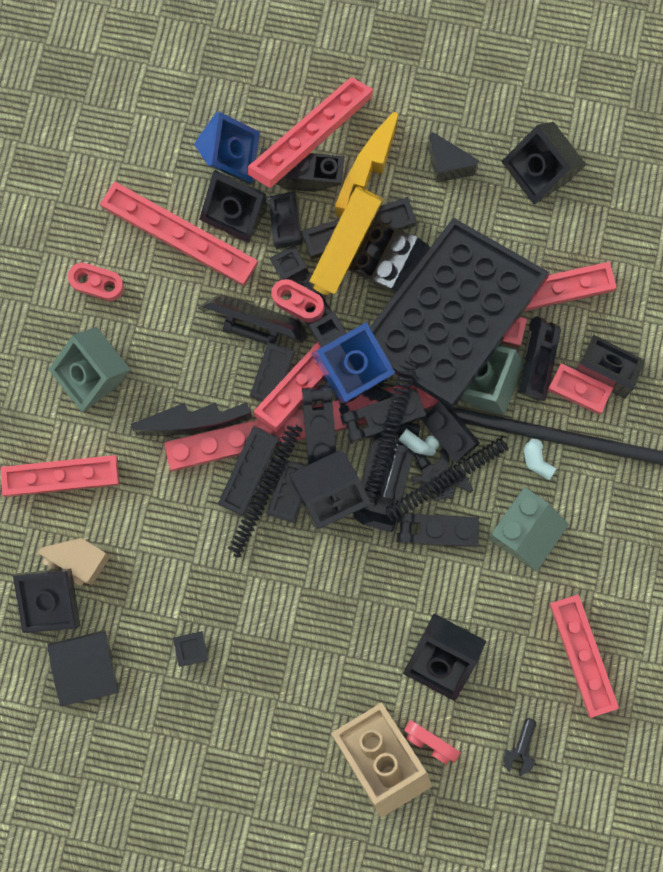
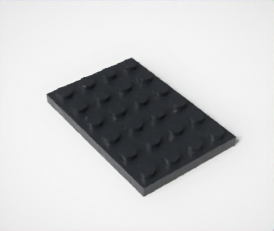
[370,218,549,409]

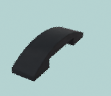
[270,245,346,348]

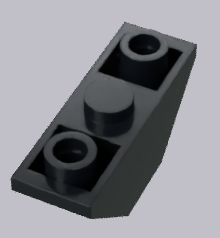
[260,148,345,192]

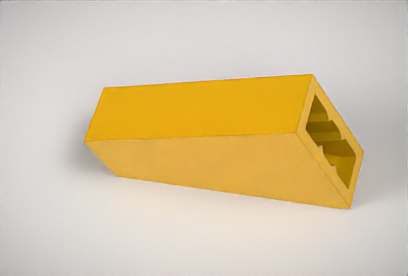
[309,186,384,296]

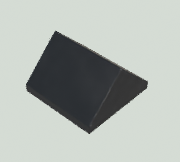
[199,170,268,243]
[576,335,645,399]

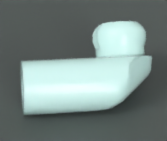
[398,429,440,456]
[524,439,556,480]

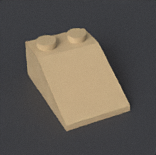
[331,702,432,818]

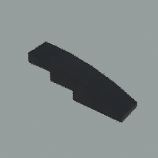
[131,402,253,436]

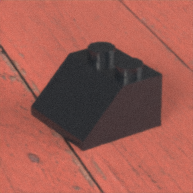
[501,122,587,204]
[402,613,486,701]

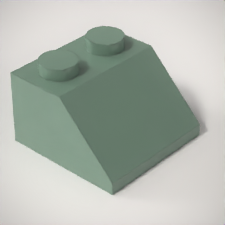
[49,327,131,412]
[460,346,524,415]
[488,487,569,572]

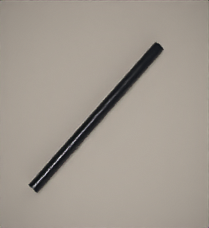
[452,407,663,466]

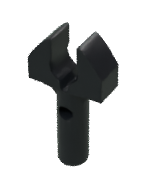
[503,718,537,776]

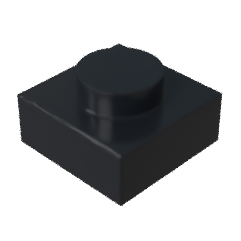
[173,631,209,667]

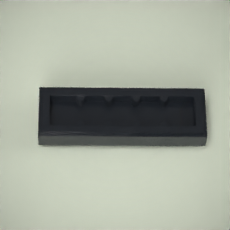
[218,425,281,516]

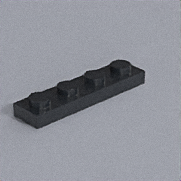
[302,197,417,260]

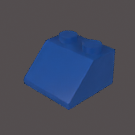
[311,322,395,403]

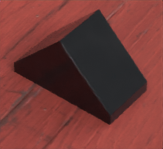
[428,132,479,183]

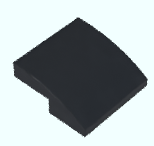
[47,630,119,707]

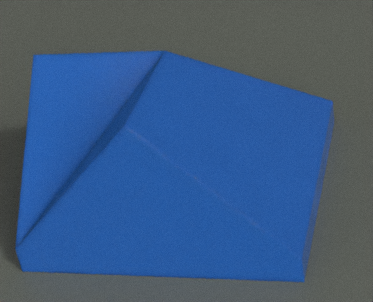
[194,111,260,184]

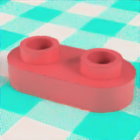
[68,263,124,301]
[271,279,325,323]
[404,720,461,765]

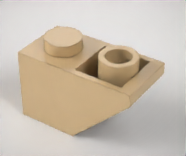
[38,538,111,586]

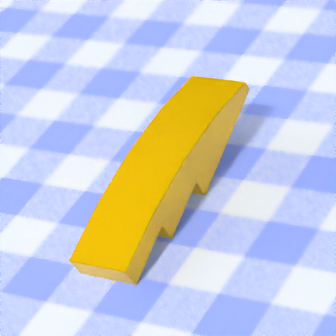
[335,112,399,217]

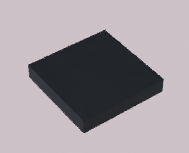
[13,568,81,633]

